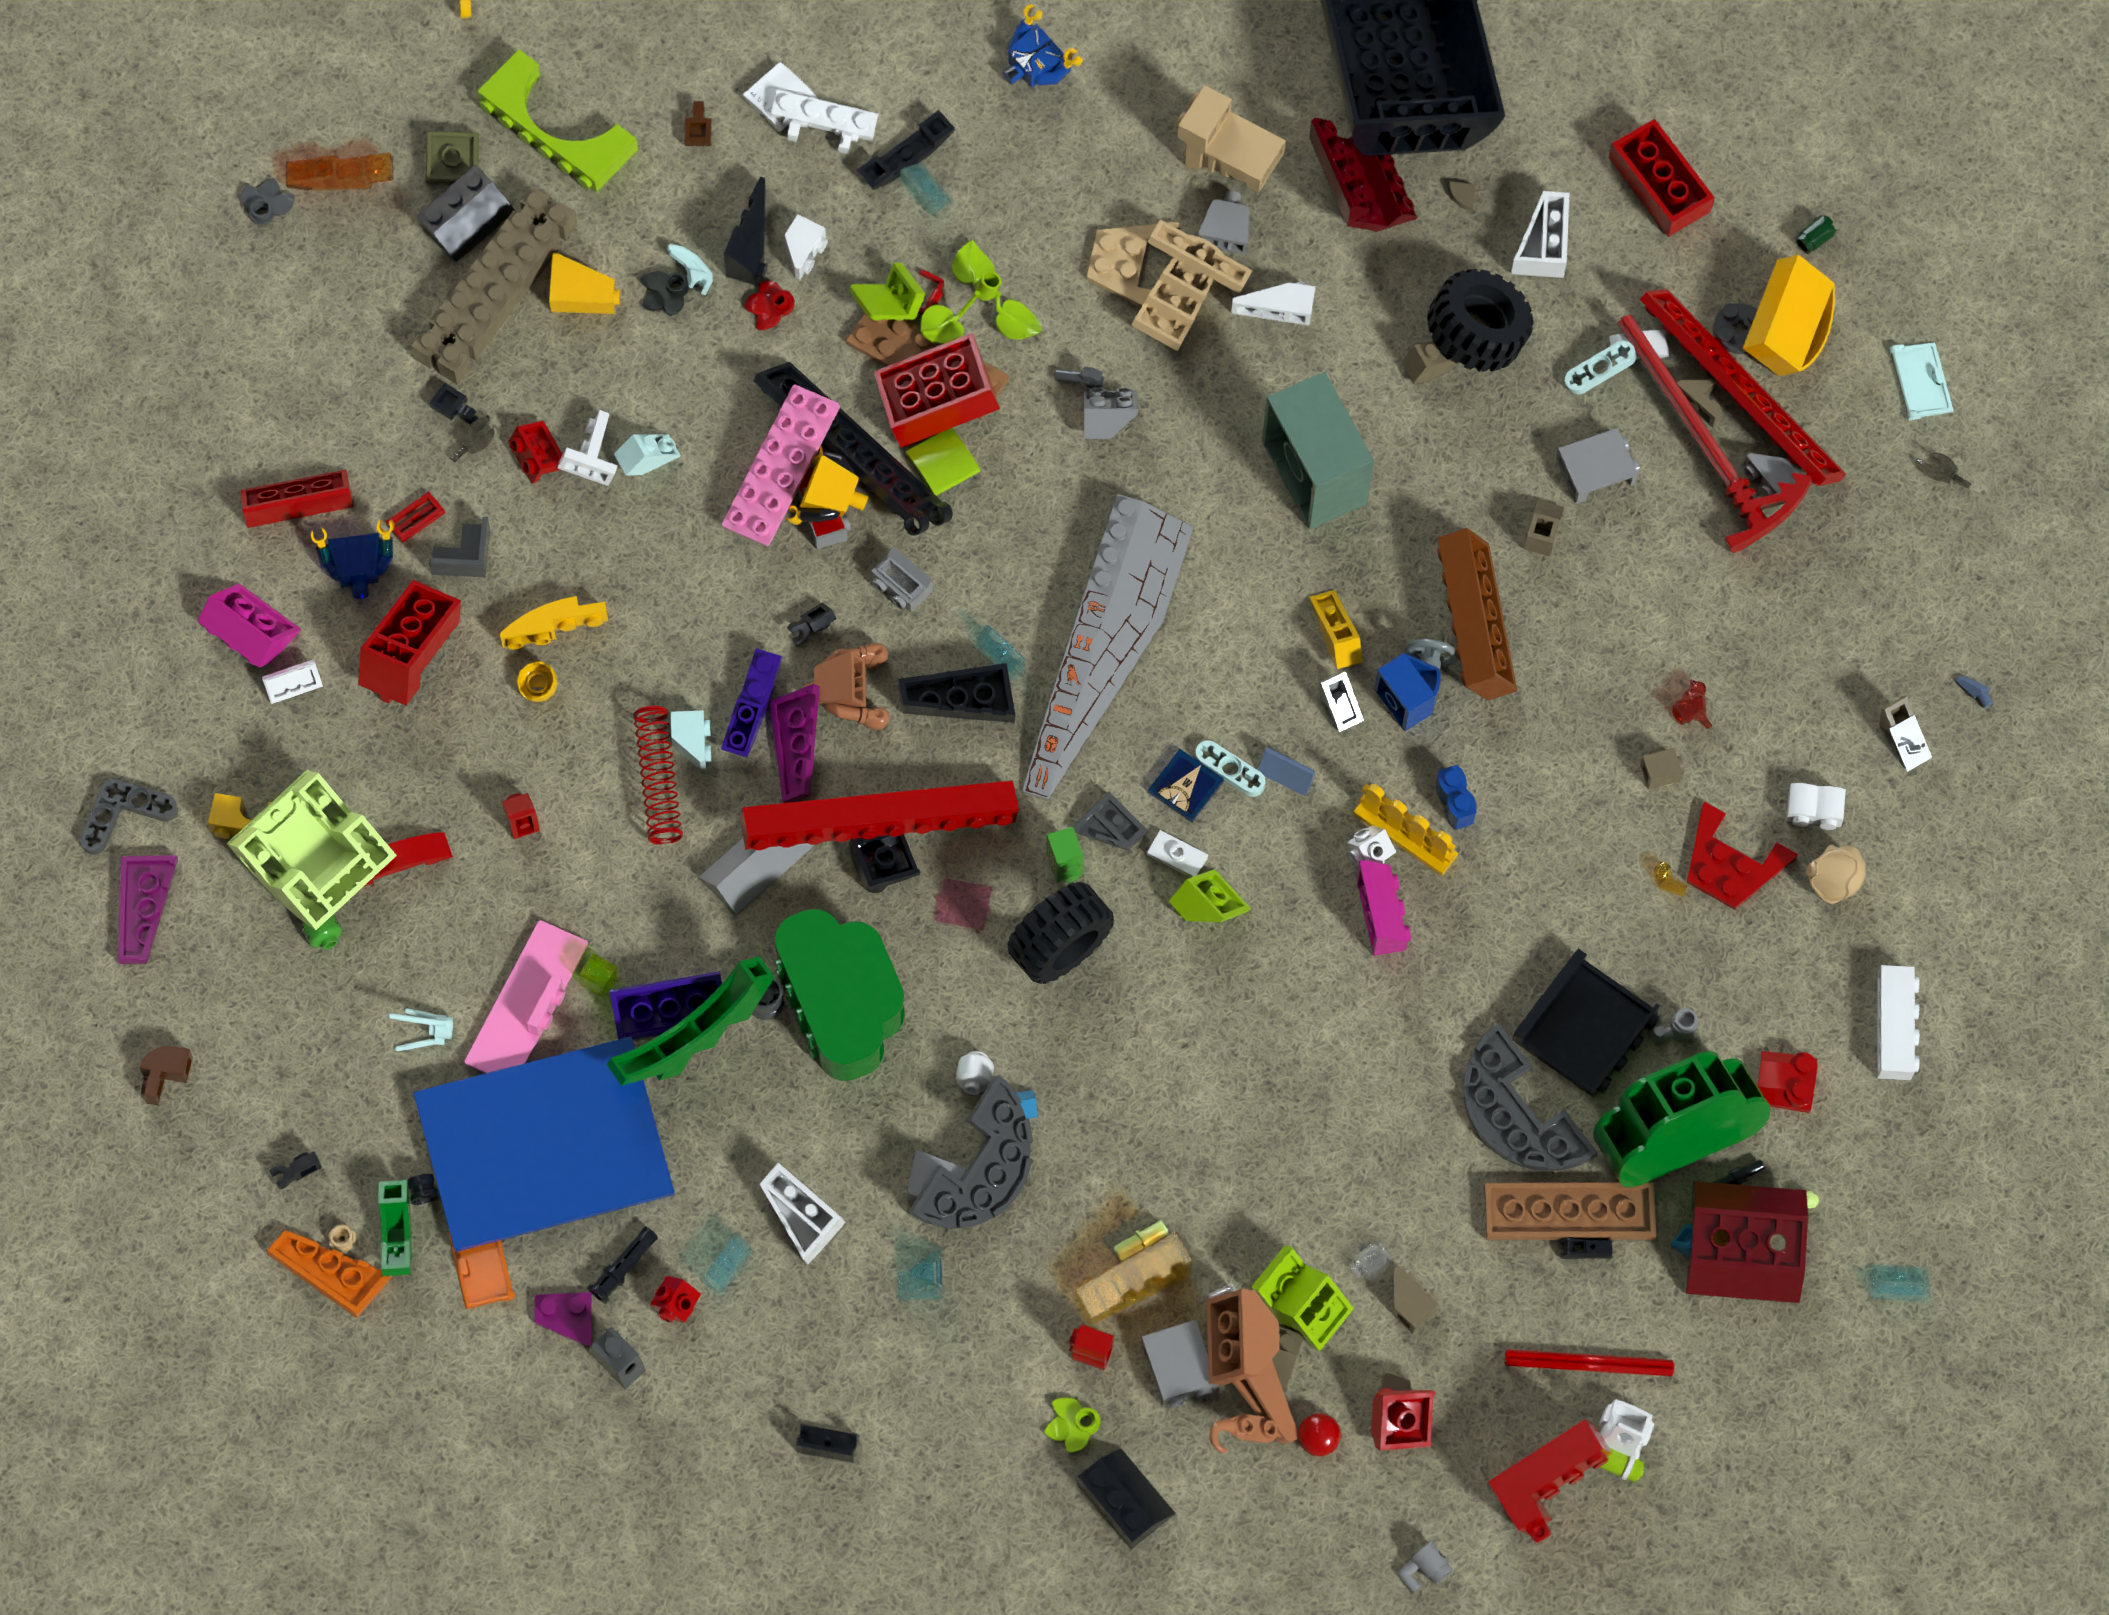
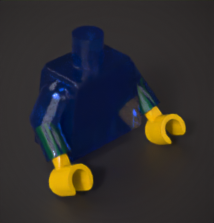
[310,520,394,599]

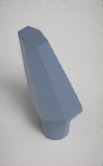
[1955,676,1994,708]

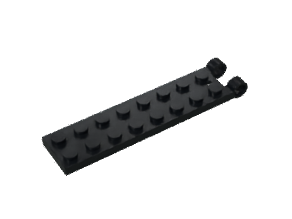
[753,361,953,536]

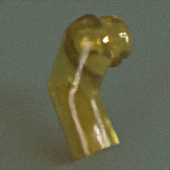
[1654,861,1688,897]

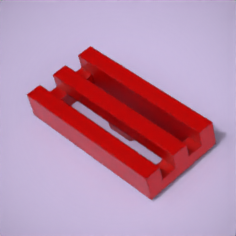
[385,491,445,543]

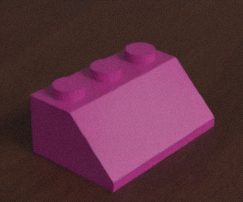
[197,583,301,668]
[1356,860,1411,956]

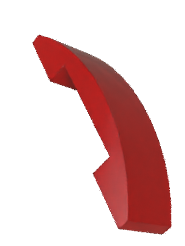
[363,832,453,887]

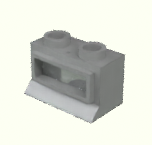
[871,546,933,613]

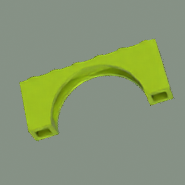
[477,49,638,192]

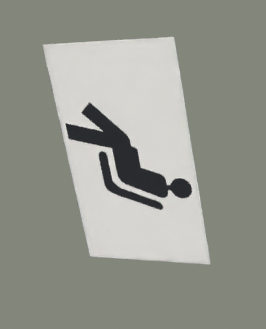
[1890,715,1932,771]

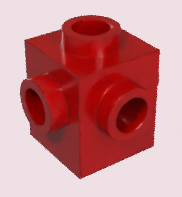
[650,1276,701,1323]

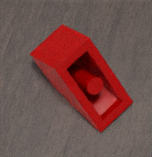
[502,793,540,839]

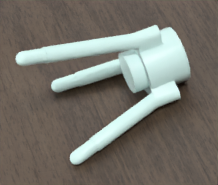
[388,1008,453,1051]

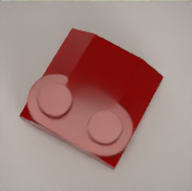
[1757,1051,1818,1113]
[1371,1388,1435,1451]

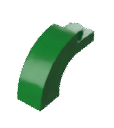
[378,1180,412,1276]

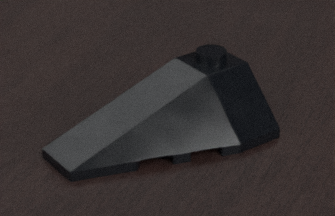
[724,176,767,286]

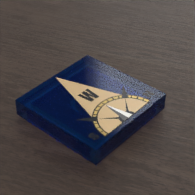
[1148,749,1224,823]

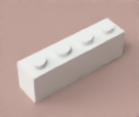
[1877,965,1919,1080]

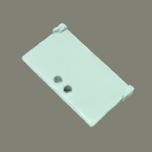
[1889,343,1954,421]

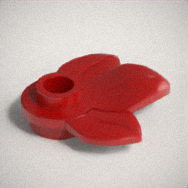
[743,281,795,331]

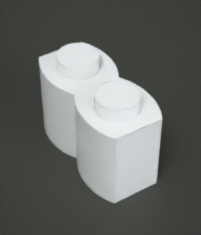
[1786,783,1846,830]

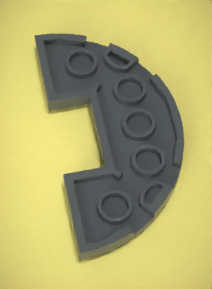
[1464,1023,1598,1171]
[908,1075,1033,1229]

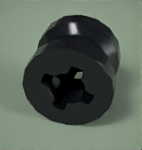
[407,1174,438,1205]

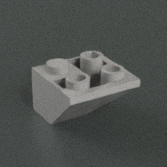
[1084,387,1138,439]

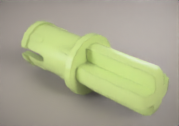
[1114,1220,1169,1261]

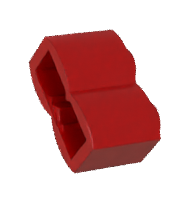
[1069,1324,1114,1371]

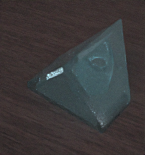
[898,1247,942,1300]

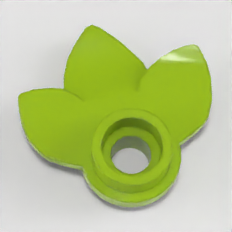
[1044,1398,1101,1453]

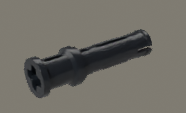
[587,1226,658,1304]

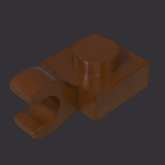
[684,101,712,146]

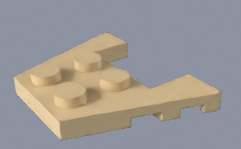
[1087,222,1179,307]

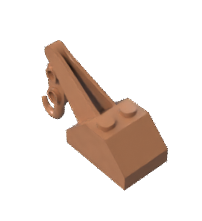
[1207,1289,1298,1453]

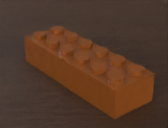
[1437,528,1517,700]

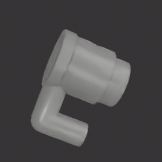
[1652,1008,1698,1043]
[1398,1541,1453,1593]

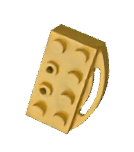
[1743,254,1835,376]

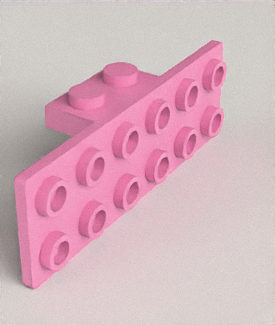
[722,385,840,546]
[465,920,588,1074]

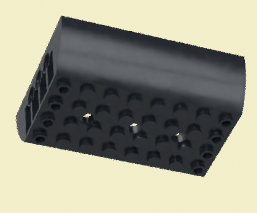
[1320,0,1506,156]

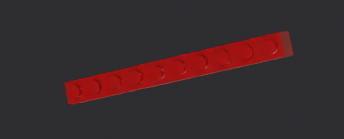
[740,780,1019,850]

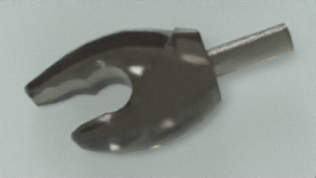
[451,415,495,462]
[1915,452,1972,489]

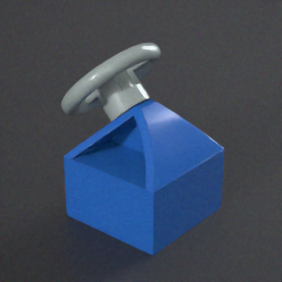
[1374,638,1458,731]

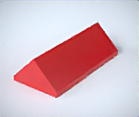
[241,469,354,528]

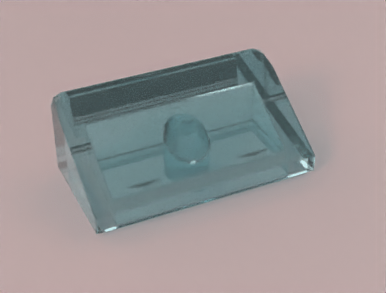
[900,163,953,215]
[974,625,1025,681]
[704,1233,753,1296]
[1871,1266,1930,1302]

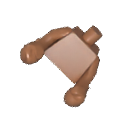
[803,643,890,731]

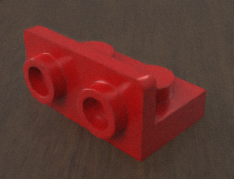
[508,420,563,484]

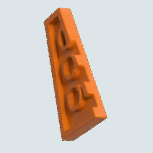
[267,1230,392,1318]

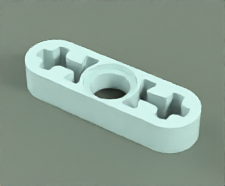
[1565,340,1636,394]
[1195,740,1265,797]

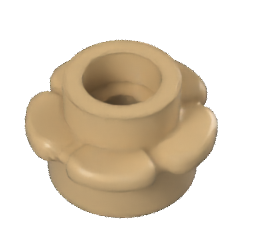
[328,1225,356,1252]

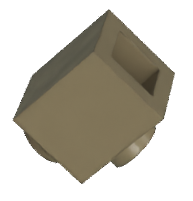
[1640,748,1685,790]

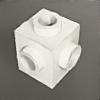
[1347,825,1396,866]

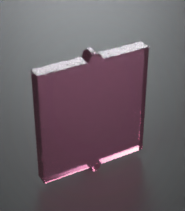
[936,878,992,930]

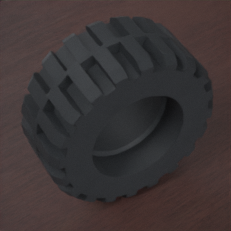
[1427,269,1534,372]
[1007,882,1114,984]

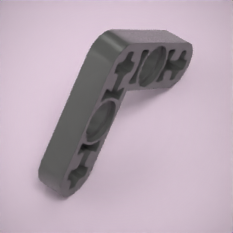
[81,779,178,855]

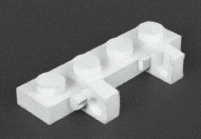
[770,89,878,154]

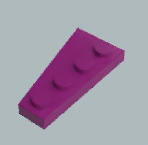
[770,684,820,803]
[118,855,178,964]

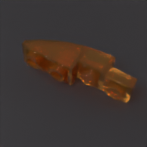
[286,152,393,191]

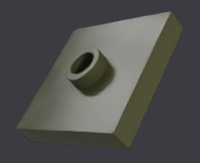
[425,130,479,184]

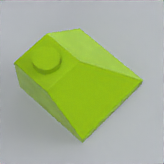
[1169,869,1251,922]

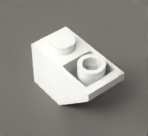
[785,215,828,280]

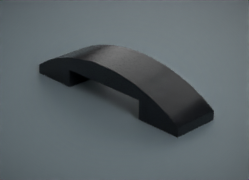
[857,110,955,190]

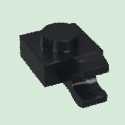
[429,383,478,426]
[787,603,837,645]
[270,1151,322,1189]

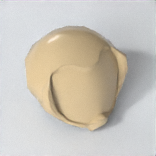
[1806,844,1866,905]

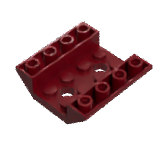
[1309,118,1418,232]
[1686,1181,1808,1303]

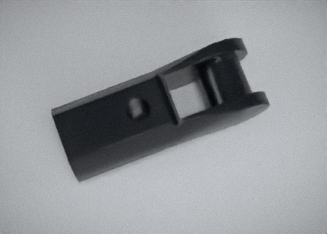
[1560,1238,1613,1259]

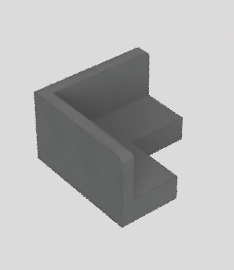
[429,517,490,578]

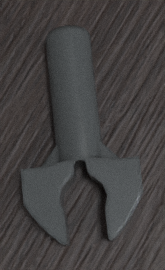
[1054,367,1105,388]

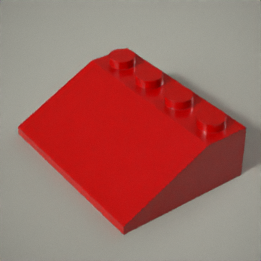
[874,333,1000,448]

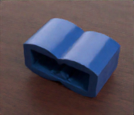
[1436,765,1477,830]

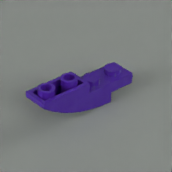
[721,648,783,758]

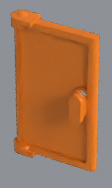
[448,1232,516,1309]

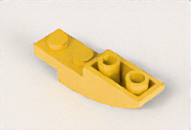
[500,596,608,650]

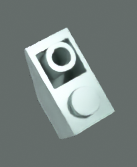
[614,434,681,475]
[671,710,711,771]

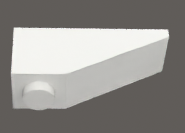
[1231,282,1316,325]

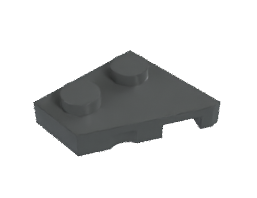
[1073,792,1148,850]

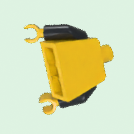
[786,446,868,525]

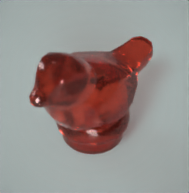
[1671,679,1712,729]

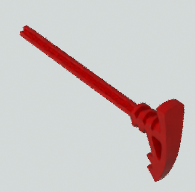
[1617,314,1813,553]

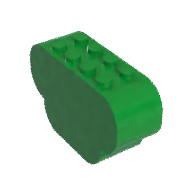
[774,909,905,1081]
[1593,1051,1770,1187]

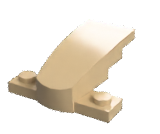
[1131,219,1252,351]

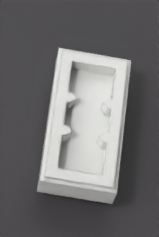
[262,659,323,704]
[1147,830,1208,878]

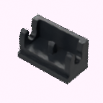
[796,1423,859,1463]

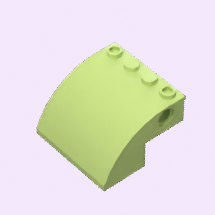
[227,770,397,930]

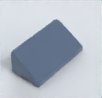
[1258,748,1315,796]

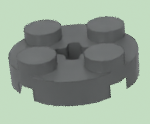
[1713,303,1758,354]

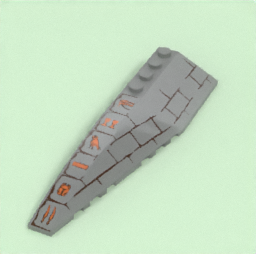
[1022,494,1194,800]

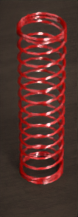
[633,706,683,845]

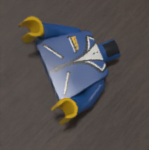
[1003,4,1082,87]

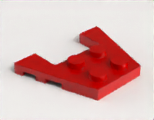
[1686,802,1798,910]

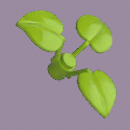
[920,240,1042,345]

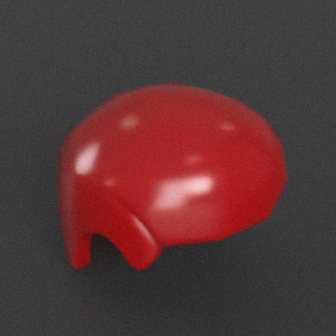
[1298,1413,1341,1457]

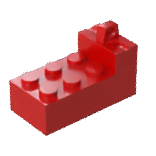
[358,580,461,706]
[1488,1419,1612,1543]

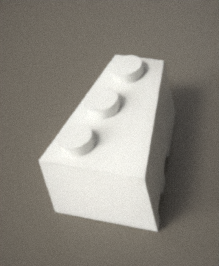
[1511,191,1570,278]
[760,1163,846,1264]

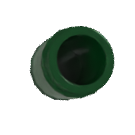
[1795,215,1837,254]

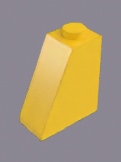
[549,253,621,314]

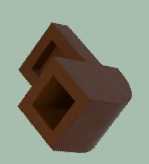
[139,1046,193,1106]

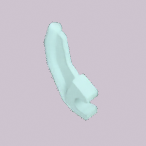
[667,244,713,295]

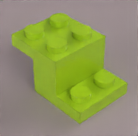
[1251,1245,1354,1351]

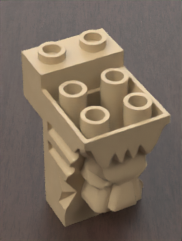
[1176,85,1286,193]

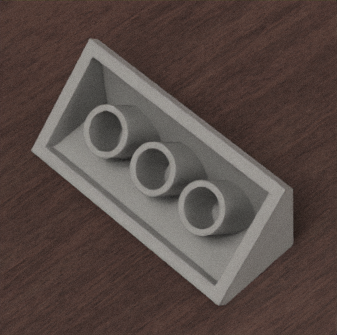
[698,838,815,915]

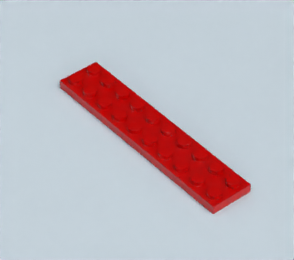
[1639,289,1847,486]

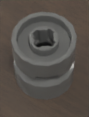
[752,977,784,1021]

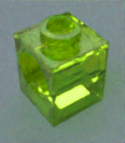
[578,953,619,999]

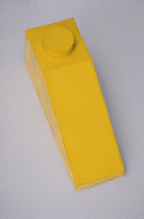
[1309,590,1363,669]

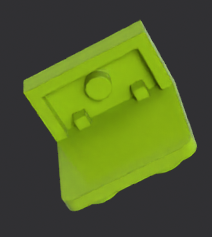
[849,263,925,321]

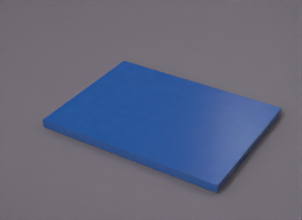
[413,1036,675,1252]

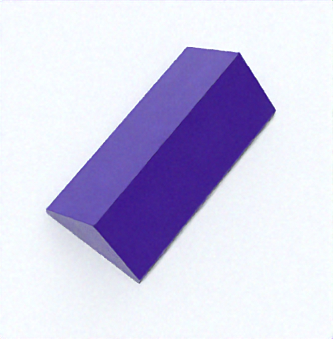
[610,971,722,1040]

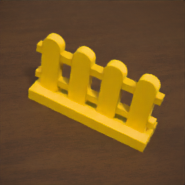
[1353,783,1458,876]

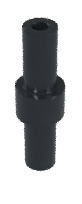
[1712,1159,1765,1185]

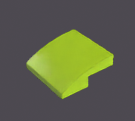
[905,428,981,496]

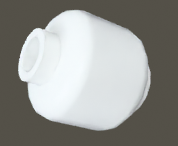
[956,1051,994,1095]

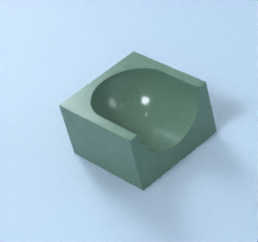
[1262,372,1374,529]

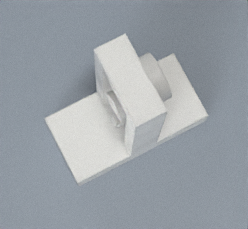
[558,410,617,486]

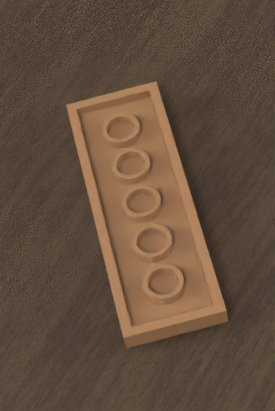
[846,313,1009,420]
[1484,1183,1656,1240]

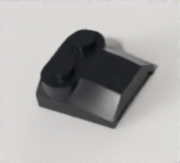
[849,834,921,893]

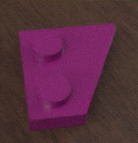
[534,1292,592,1348]

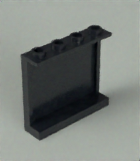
[1512,948,1660,1098]

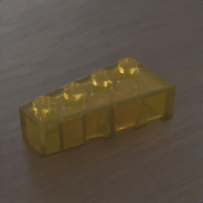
[1075,1231,1193,1326]

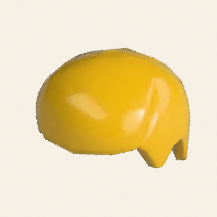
[516,661,558,703]

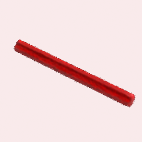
[1504,1349,1675,1376]

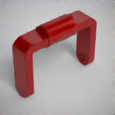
[918,269,945,315]

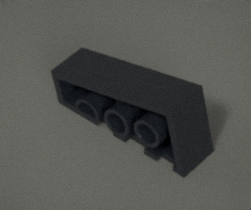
[898,663,1016,723]

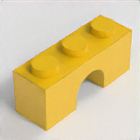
[208,793,271,839]

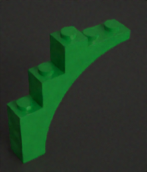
[607,956,775,1086]

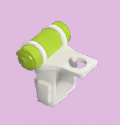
[1599,1399,1654,1483]

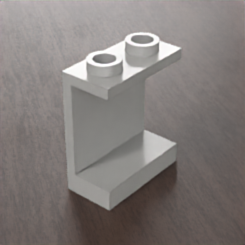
[1556,428,1640,504]
[1141,1320,1217,1408]

